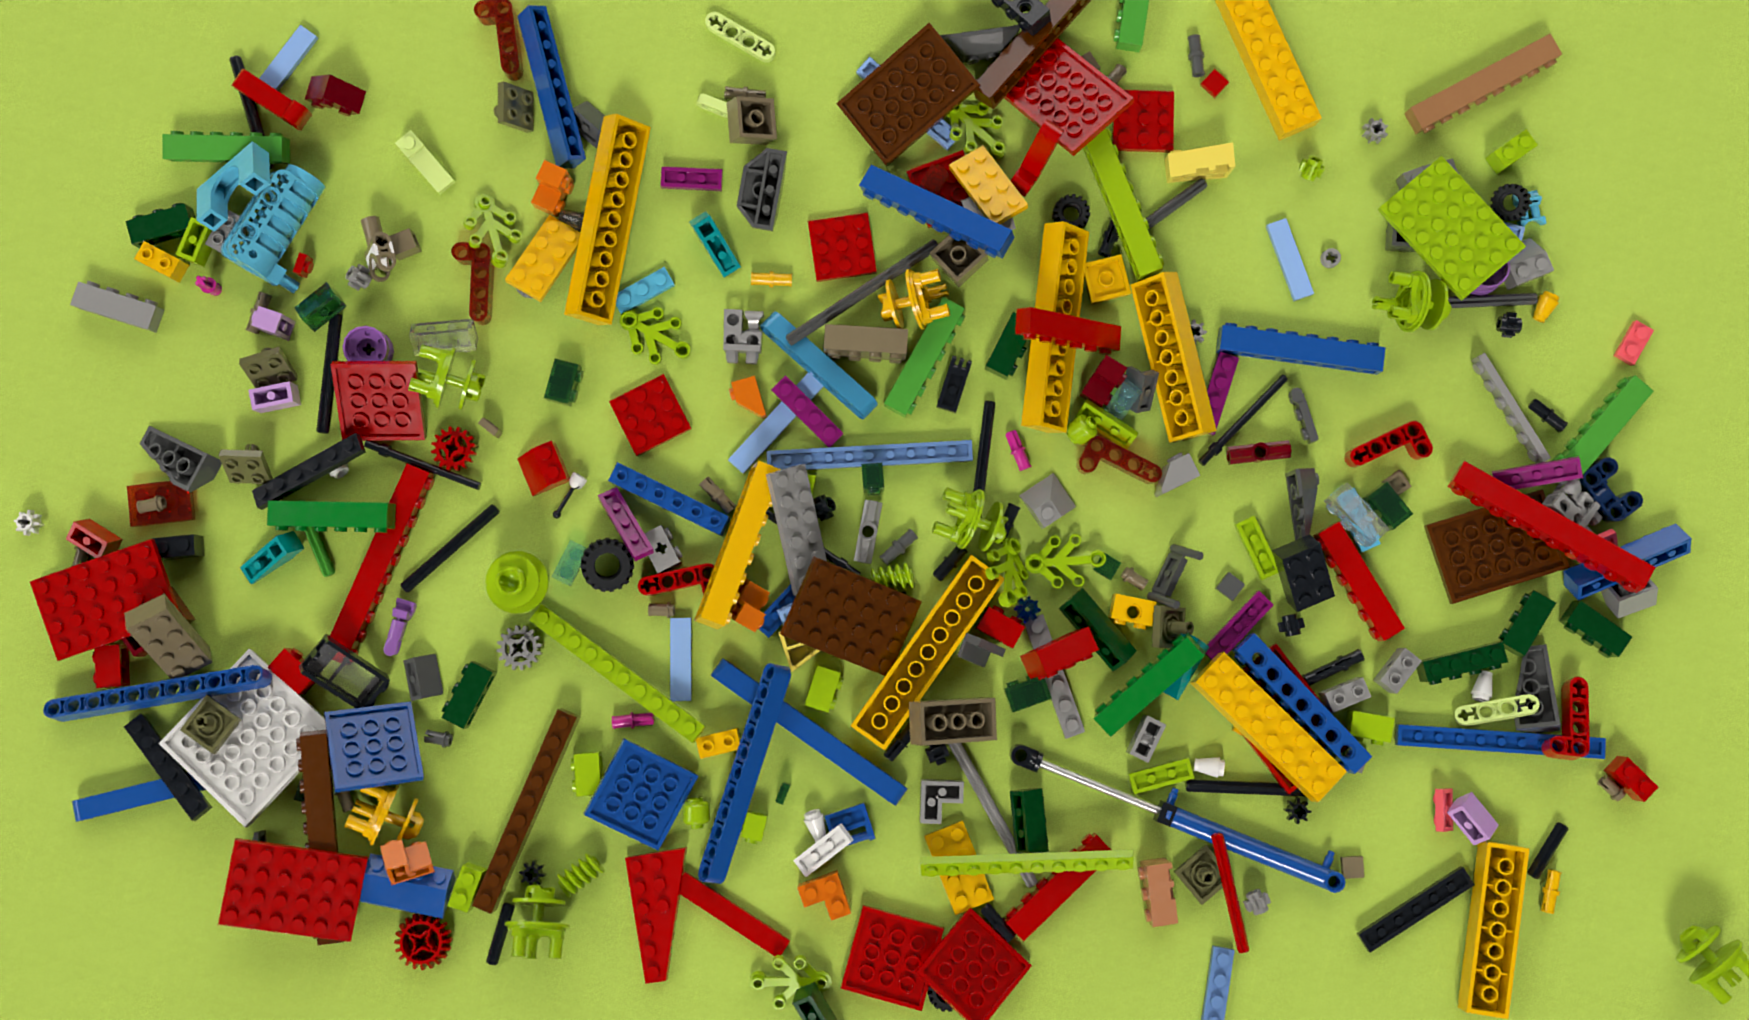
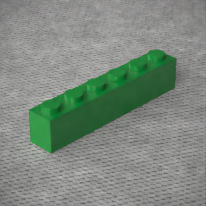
[267,501,396,533]
[1093,633,1205,737]

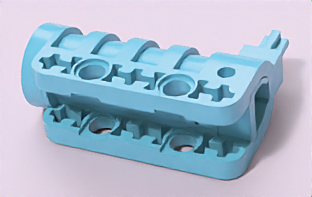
[221,164,326,294]

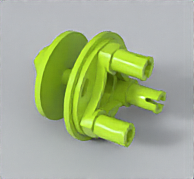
[1372,270,1452,332]
[408,344,486,410]
[932,487,1008,552]
[485,551,550,614]
[505,885,570,959]
[1676,925,1749,1005]

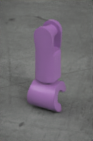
[383,598,417,656]

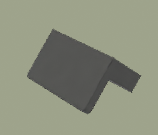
[573,101,605,149]
[1119,366,1159,413]
[958,633,1006,667]
[403,654,443,701]

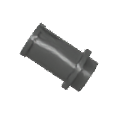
[424,729,453,748]

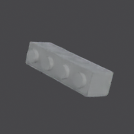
[70,281,164,333]

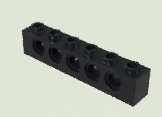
[991,0,1051,36]

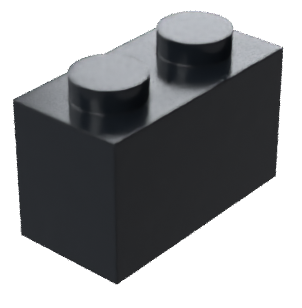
[152,534,205,560]

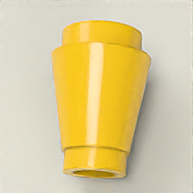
[1533,291,1560,323]

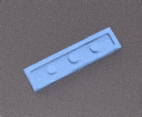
[259,25,319,91]
[1266,218,1314,301]
[670,618,692,701]

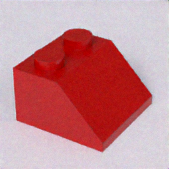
[517,440,570,497]

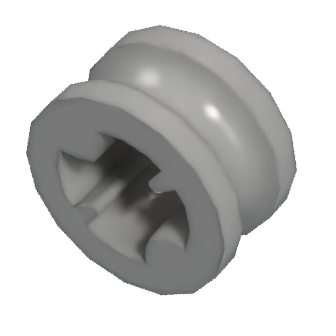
[1320,248,1341,268]

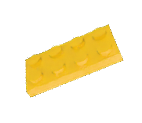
[949,145,1028,224]
[505,215,580,302]
[924,820,994,915]

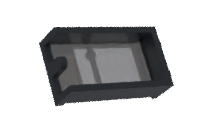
[299,634,390,708]

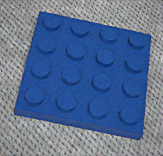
[324,701,424,793]
[583,738,698,851]

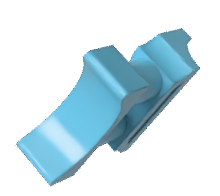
[1512,190,1546,227]

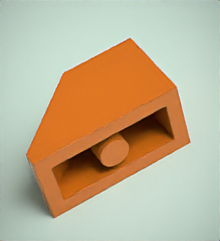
[729,376,767,419]

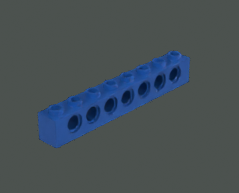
[1232,633,1372,774]

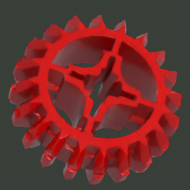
[394,913,453,970]

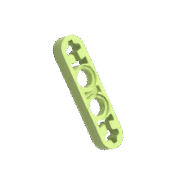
[705,12,775,63]
[1455,694,1539,726]

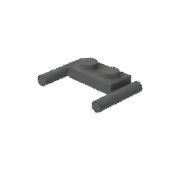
[1147,544,1204,609]

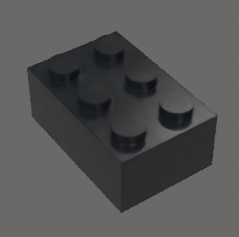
[1272,534,1335,612]

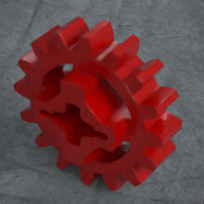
[431,426,477,471]

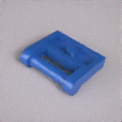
[824,803,876,846]

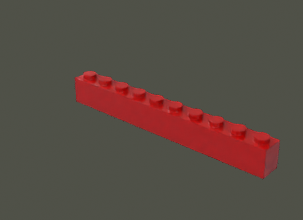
[1447,461,1656,593]
[330,463,435,665]

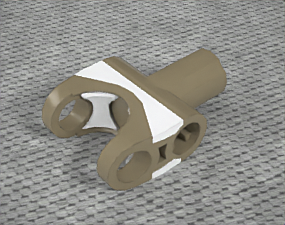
[361,216,396,282]

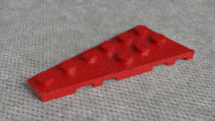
[625,847,687,984]

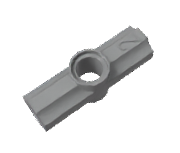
[854,500,883,564]

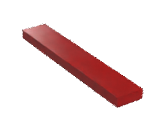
[680,871,790,956]

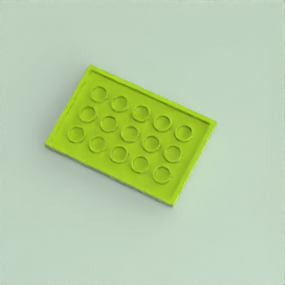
[1378,156,1526,301]

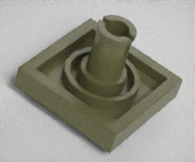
[494,81,533,133]
[239,347,297,388]
[219,444,273,484]
[1152,605,1194,648]
[180,695,242,755]
[1173,845,1223,905]

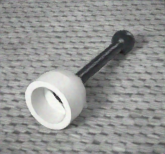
[553,472,587,519]

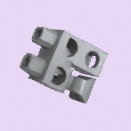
[723,309,764,364]
[1542,479,1603,532]

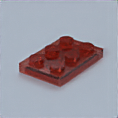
[127,481,195,527]

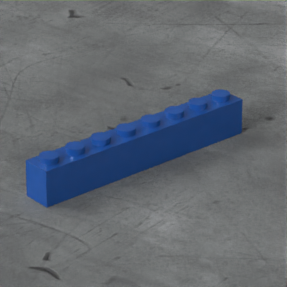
[517,5,586,169]
[859,165,1015,259]
[1216,323,1386,375]

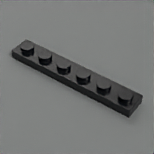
[252,433,366,510]
[124,713,212,822]
[1356,866,1475,953]

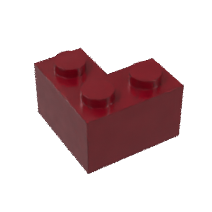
[304,74,366,117]
[1079,355,1127,407]

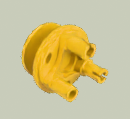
[878,268,951,329]
[344,785,424,846]

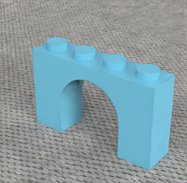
[197,141,270,231]

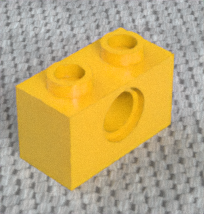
[134,241,190,283]
[1109,594,1157,630]
[696,728,741,759]

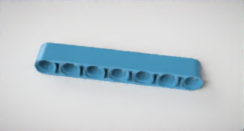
[760,311,878,420]

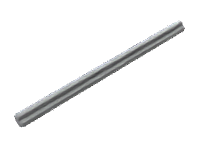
[949,743,1038,888]

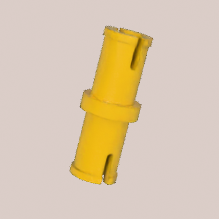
[751,271,792,288]
[1540,869,1562,914]

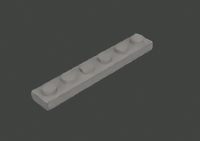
[1471,353,1551,464]
[1023,614,1085,739]

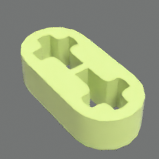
[696,93,728,118]

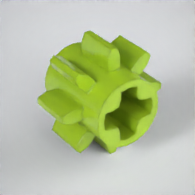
[1299,156,1325,181]

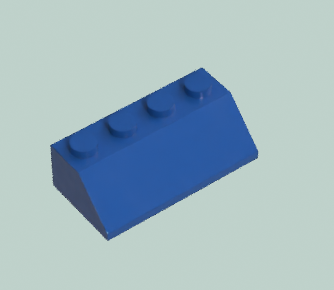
[360,853,456,919]

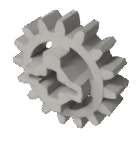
[496,625,543,670]

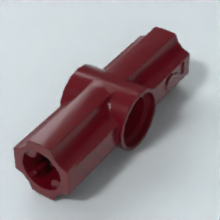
[1226,440,1292,465]

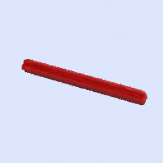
[1211,832,1249,954]

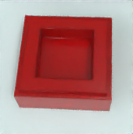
[1200,69,1229,99]

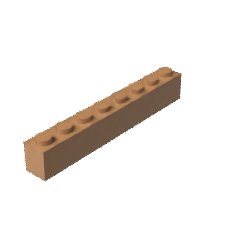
[1404,34,1562,134]

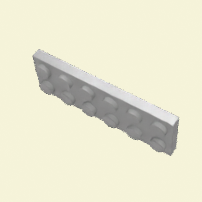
[766,464,827,596]

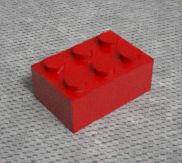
[1020,627,1099,680]

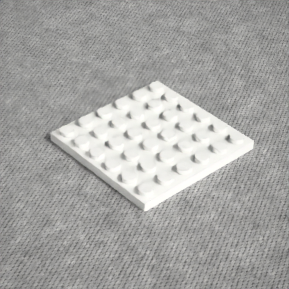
[159,649,326,828]

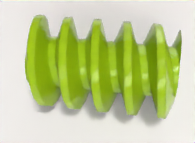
[870,563,914,591]
[557,853,605,898]

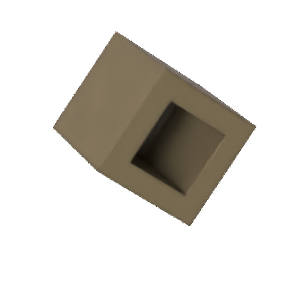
[389,228,422,261]

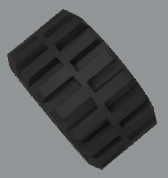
[581,538,634,592]

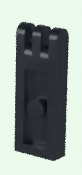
[936,355,972,414]

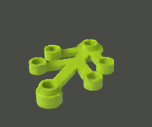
[947,102,1006,160]
[463,194,522,268]
[619,307,691,365]
[1025,534,1106,589]
[985,538,1029,608]
[750,955,832,1010]

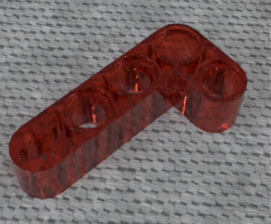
[474,0,523,81]
[451,242,494,325]
[1076,436,1162,484]

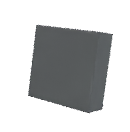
[1215,572,1245,601]

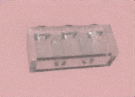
[409,319,478,356]
[1324,483,1390,547]

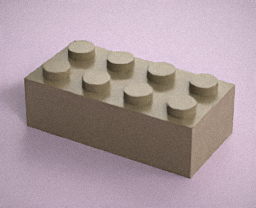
[824,324,908,364]
[124,594,212,679]
[909,697,997,746]

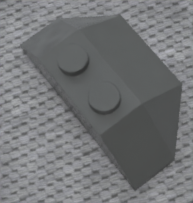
[940,25,1020,64]
[737,148,787,231]

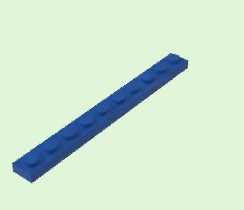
[1395,724,1606,759]

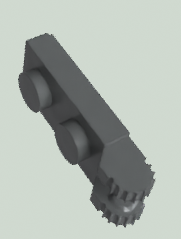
[1288,387,1319,444]

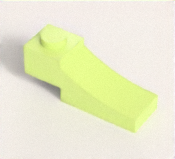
[395,130,455,195]

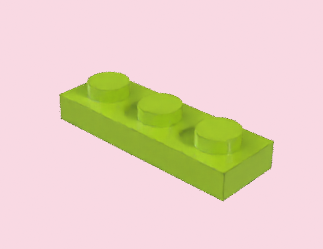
[1075,399,1139,450]
[1234,516,1278,581]
[1128,758,1194,794]

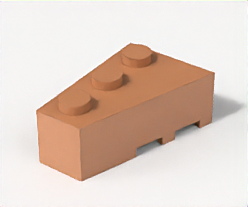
[1137,857,1178,927]

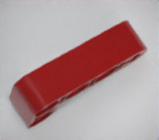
[231,68,312,131]
[1011,119,1064,197]
[1344,421,1433,467]
[638,563,714,596]
[1541,677,1590,760]

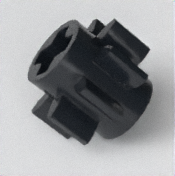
[1496,312,1522,338]
[813,494,836,521]
[1277,613,1305,637]
[925,744,950,766]
[1283,797,1312,824]
[519,860,547,885]

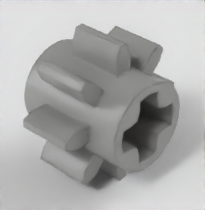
[1362,118,1388,144]
[345,264,372,291]
[1191,319,1207,345]
[1243,889,1271,915]

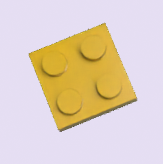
[1084,254,1131,304]

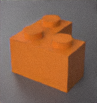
[531,160,574,217]
[730,579,770,632]
[380,840,434,885]
[797,870,851,921]

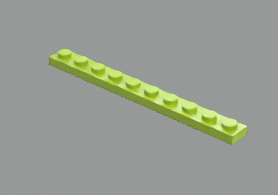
[529,604,706,743]
[920,850,1134,877]

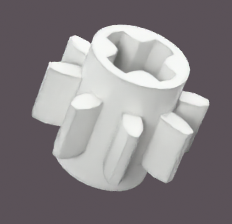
[14,510,44,536]

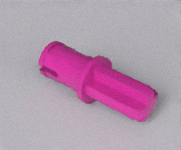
[195,275,222,296]
[1005,430,1032,471]
[612,712,654,729]

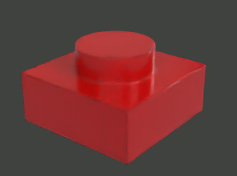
[293,252,314,278]

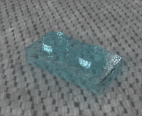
[1104,379,1143,421]
[551,540,587,586]

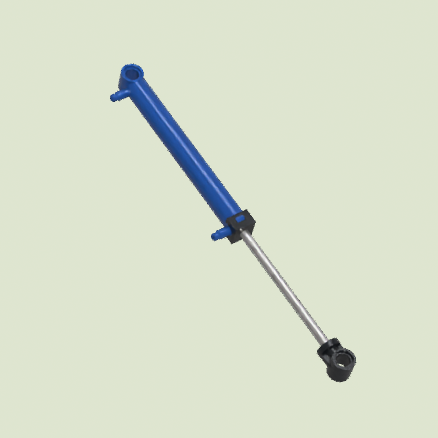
[1009,744,1346,893]

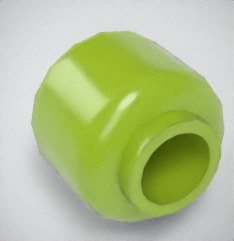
[1067,414,1098,445]
[682,797,710,829]

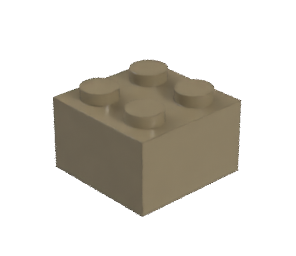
[727,96,777,145]
[929,235,989,287]

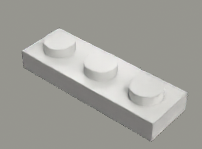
[793,823,854,877]

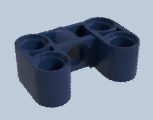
[1579,457,1643,523]

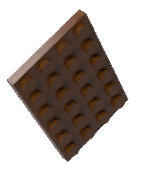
[836,22,981,166]
[1424,489,1570,604]
[780,556,922,676]

